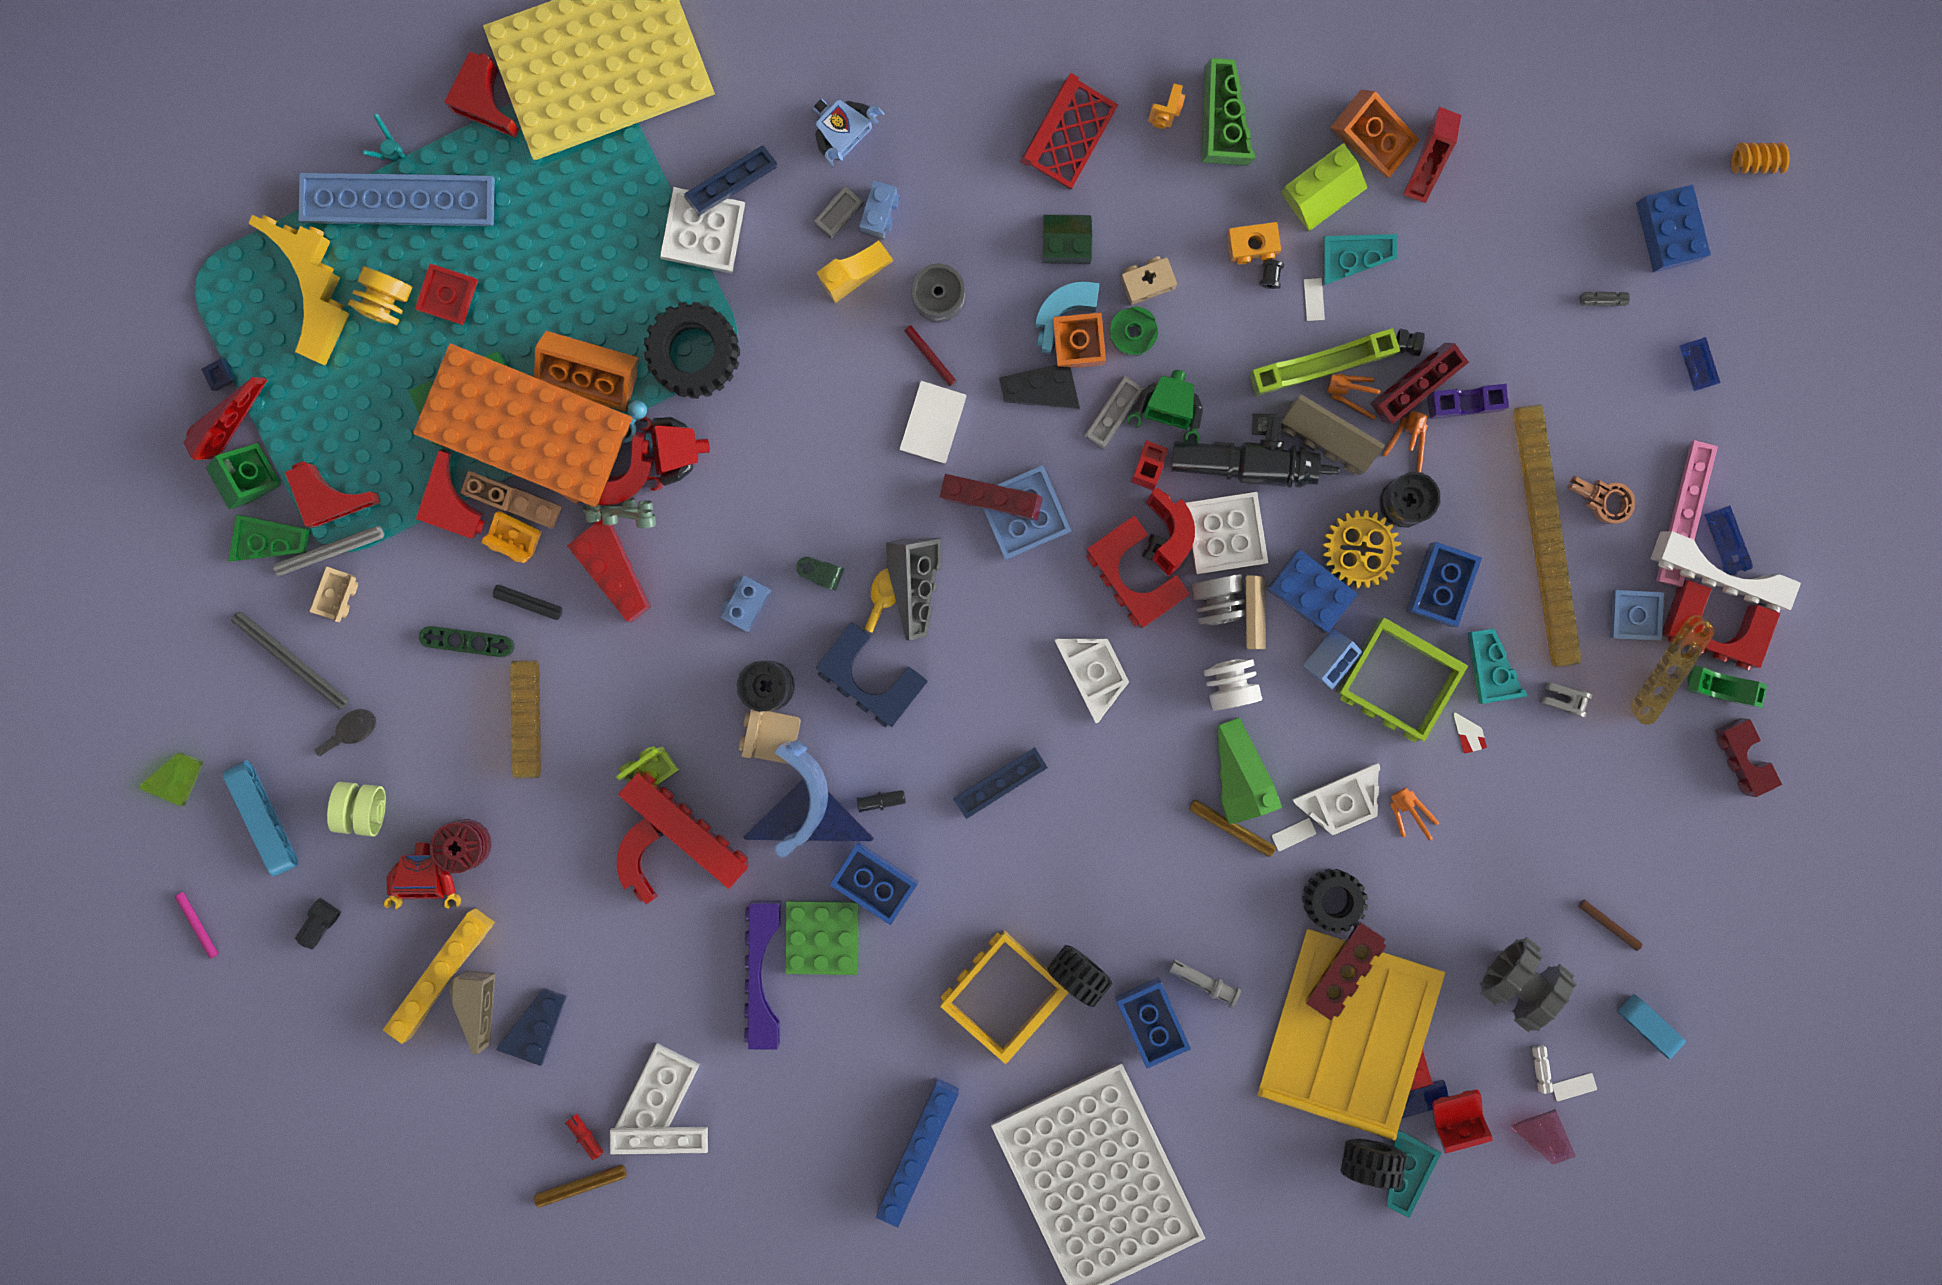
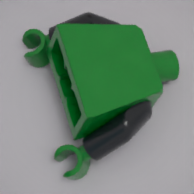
[1127,370,1203,443]

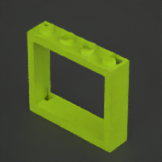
[1336,617,1468,743]

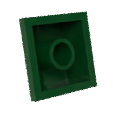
[1042,215,1092,264]

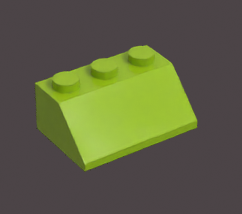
[1280,143,1367,231]

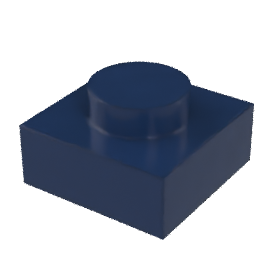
[201,358,236,391]

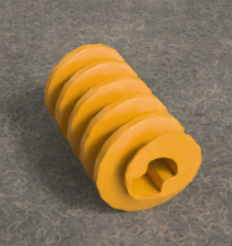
[1731,142,1790,174]

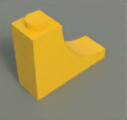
[816,240,893,303]

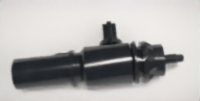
[1171,416,1340,488]

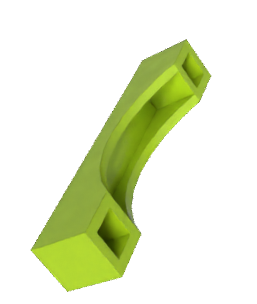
[1249,328,1400,397]

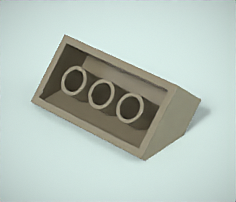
[1281,394,1385,475]

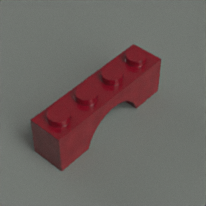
[940,474,1043,521]

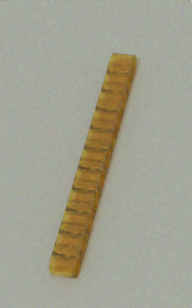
[1514,404,1581,667]

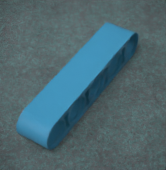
[223,760,298,877]

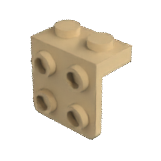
[739,710,801,764]

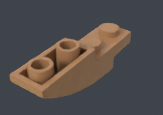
[460,471,562,529]

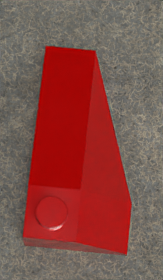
[183,377,267,460]

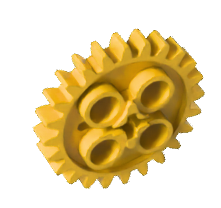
[1322,510,1402,588]

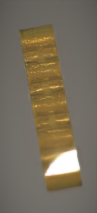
[1631,615,1714,725]
[510,660,541,779]

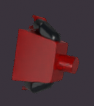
[640,417,710,491]

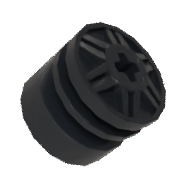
[1379,472,1441,528]
[737,661,795,712]

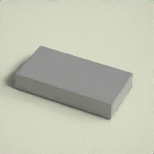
[813,186,864,239]

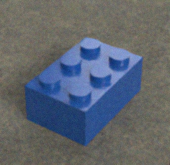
[1636,184,1711,273]
[1406,542,1482,627]
[1267,550,1358,633]
[830,842,918,925]
[1115,977,1191,1069]

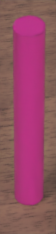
[174,892,219,959]

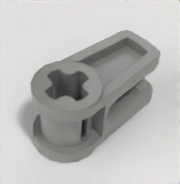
[1540,682,1592,718]

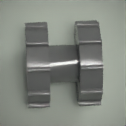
[1479,937,1577,1032]

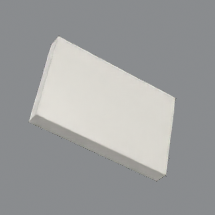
[900,381,967,465]

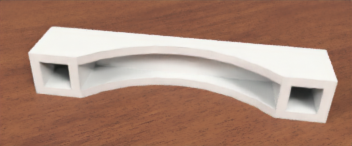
[1650,531,1801,613]

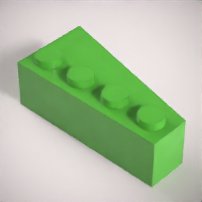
[1201,58,1256,166]

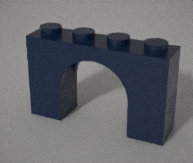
[816,622,928,728]

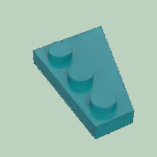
[1323,234,1397,285]
[1468,628,1528,704]
[1386,1129,1441,1218]

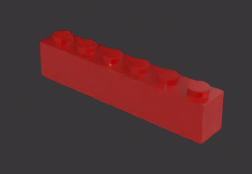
[618,770,749,889]

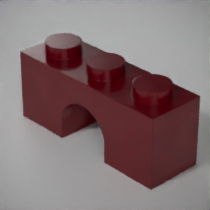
[1715,718,1782,797]

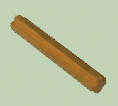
[1189,800,1276,857]
[534,1165,627,1208]

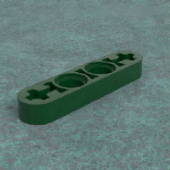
[419,626,515,657]

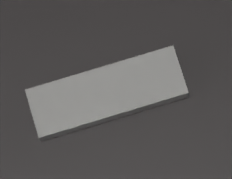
[1084,375,1144,449]

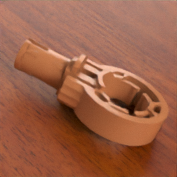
[1567,475,1635,524]

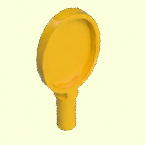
[864,568,896,633]

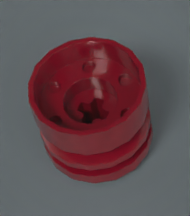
[430,819,491,874]

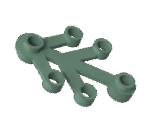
[582,498,656,528]

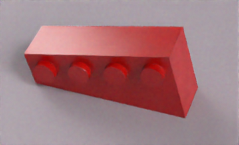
[567,518,651,622]

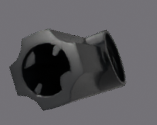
[295,898,341,950]

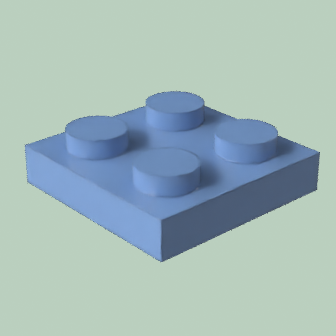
[1610,590,1664,641]

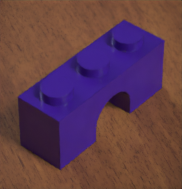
[1427,384,1509,419]

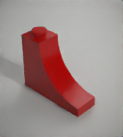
[444,52,519,138]
[1403,107,1461,203]
[416,449,485,539]
[285,462,381,528]

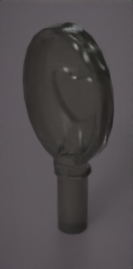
[314,709,376,756]

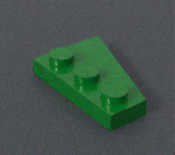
[228,515,310,562]

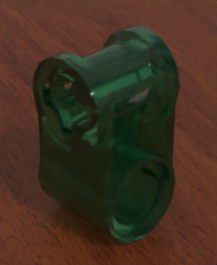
[796,557,844,591]

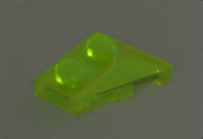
[139,753,204,806]

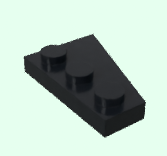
[999,365,1080,410]

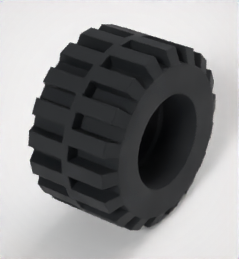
[1302,869,1368,933]
[1047,945,1113,1007]
[1340,1139,1407,1189]

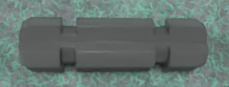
[1580,292,1630,306]

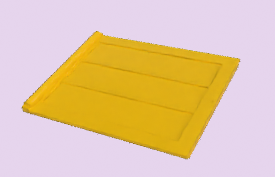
[1257,929,1446,1141]

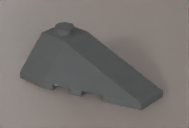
[886,538,942,641]

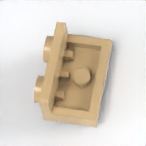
[309,566,358,623]

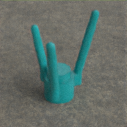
[362,113,406,162]

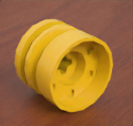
[347,266,413,325]

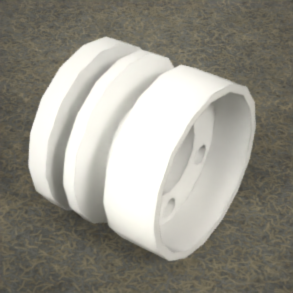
[1203,659,1262,711]

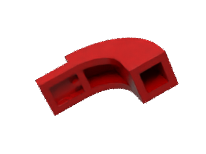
[598,432,654,505]
[1146,487,1195,576]
[617,819,664,904]

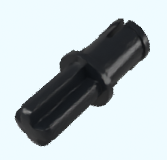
[857,790,906,812]

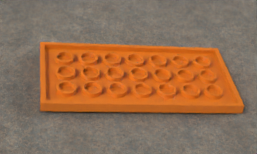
[413,343,633,507]

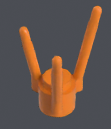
[1327,373,1380,420]
[1383,411,1428,472]
[1389,787,1439,841]

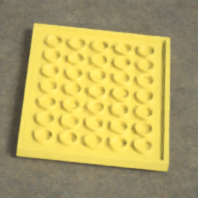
[483,0,715,161]

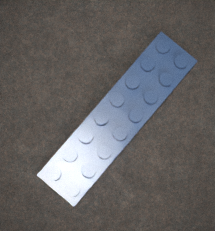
[298,173,495,226]

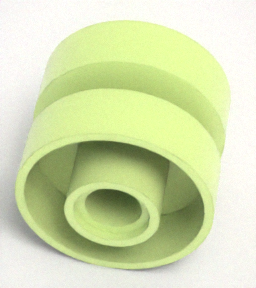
[327,782,386,837]

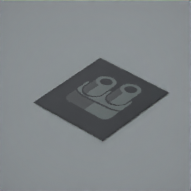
[1252,413,1277,435]

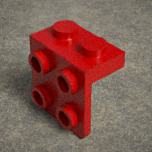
[1432,1089,1493,1154]

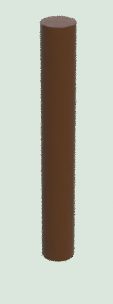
[1578,899,1643,951]

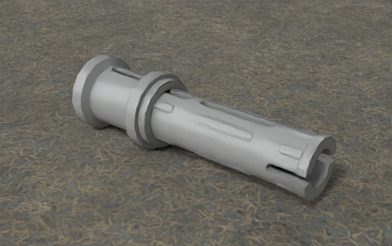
[1168,959,1242,1009]

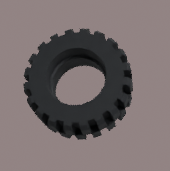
[644,302,740,399]

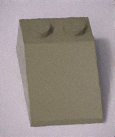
[449,971,496,1055]

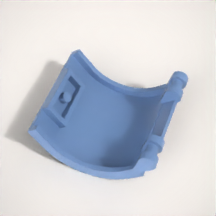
[775,740,828,857]

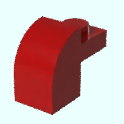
[1131,440,1169,491]

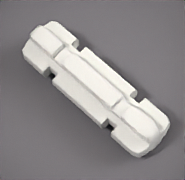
[1532,1045,1553,1094]

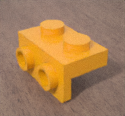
[1148,83,1185,129]
[481,511,542,563]

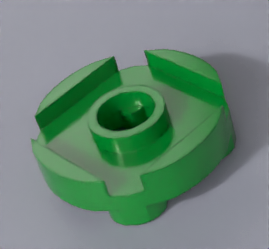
[1110,306,1158,356]

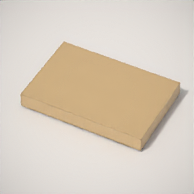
[1246,575,1266,649]

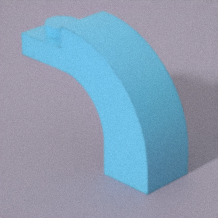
[1035,282,1100,354]

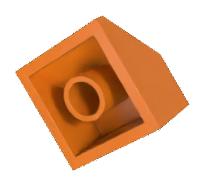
[1053,313,1106,368]

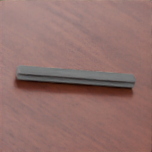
[273,526,384,576]

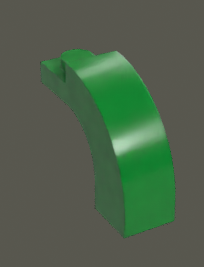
[1688,665,1768,709]

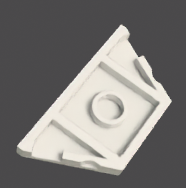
[1054,639,1129,723]
[1292,763,1380,835]

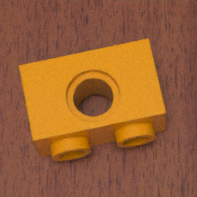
[1226,222,1281,265]

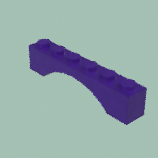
[744,901,781,1050]

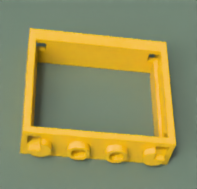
[940,930,1069,1064]

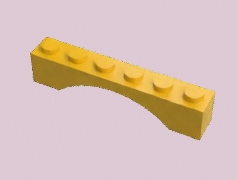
[383,908,495,1044]

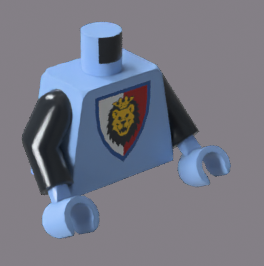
[813,99,885,167]

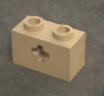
[1120,256,1177,306]

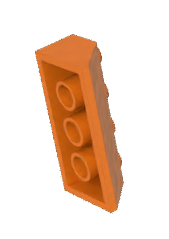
[534,331,639,412]

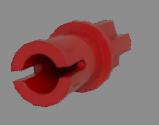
[565,1113,604,1160]

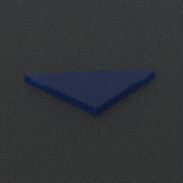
[743,778,874,841]

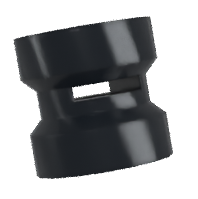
[1396,328,1425,357]

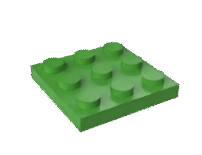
[785,900,859,975]

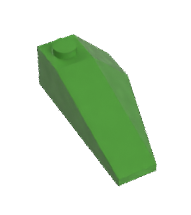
[1217,717,1282,825]

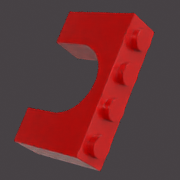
[1085,515,1191,628]
[1662,580,1781,671]

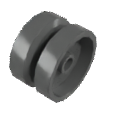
[912,263,965,323]

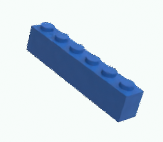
[876,1078,959,1228]

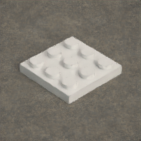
[660,187,745,274]
[1186,492,1268,575]

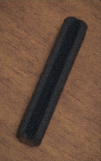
[493,584,562,620]

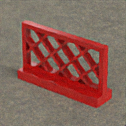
[1020,73,1118,190]

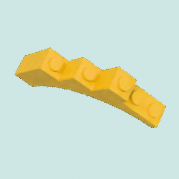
[248,215,350,366]

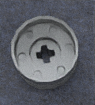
[1191,574,1246,626]

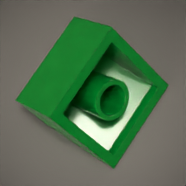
[206,443,281,510]

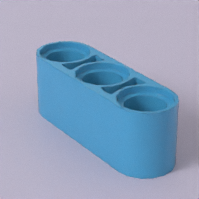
[1617,994,1686,1059]

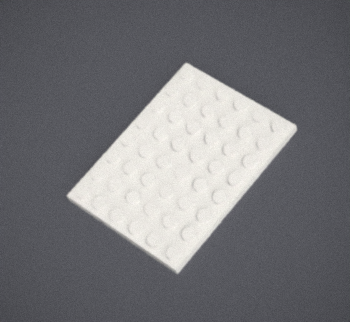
[991,1062,1206,1285]

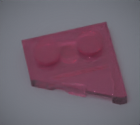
[1511,1109,1576,1165]

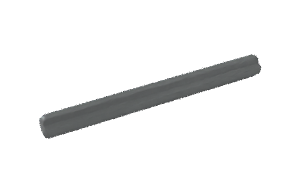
[231,612,349,709]

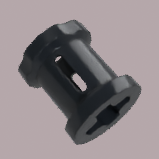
[1259,260,1284,289]

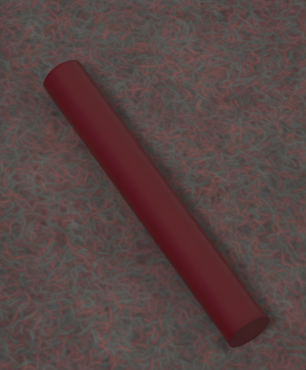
[904,325,957,387]

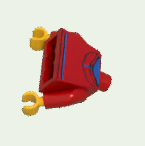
[384,842,461,909]

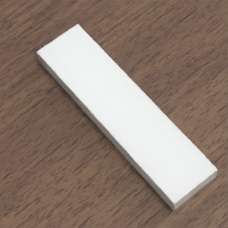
[610,1127,708,1154]

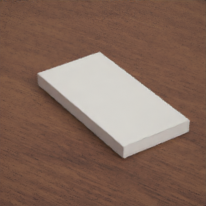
[615,1043,700,1128]

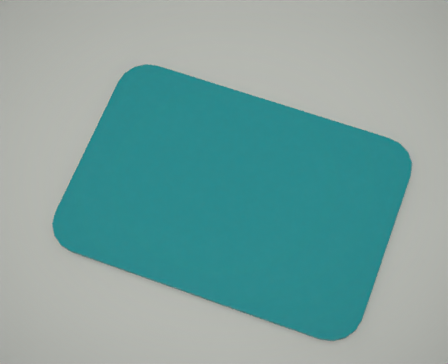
[194,103,738,553]

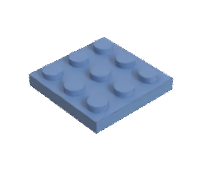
[983,465,1072,560]

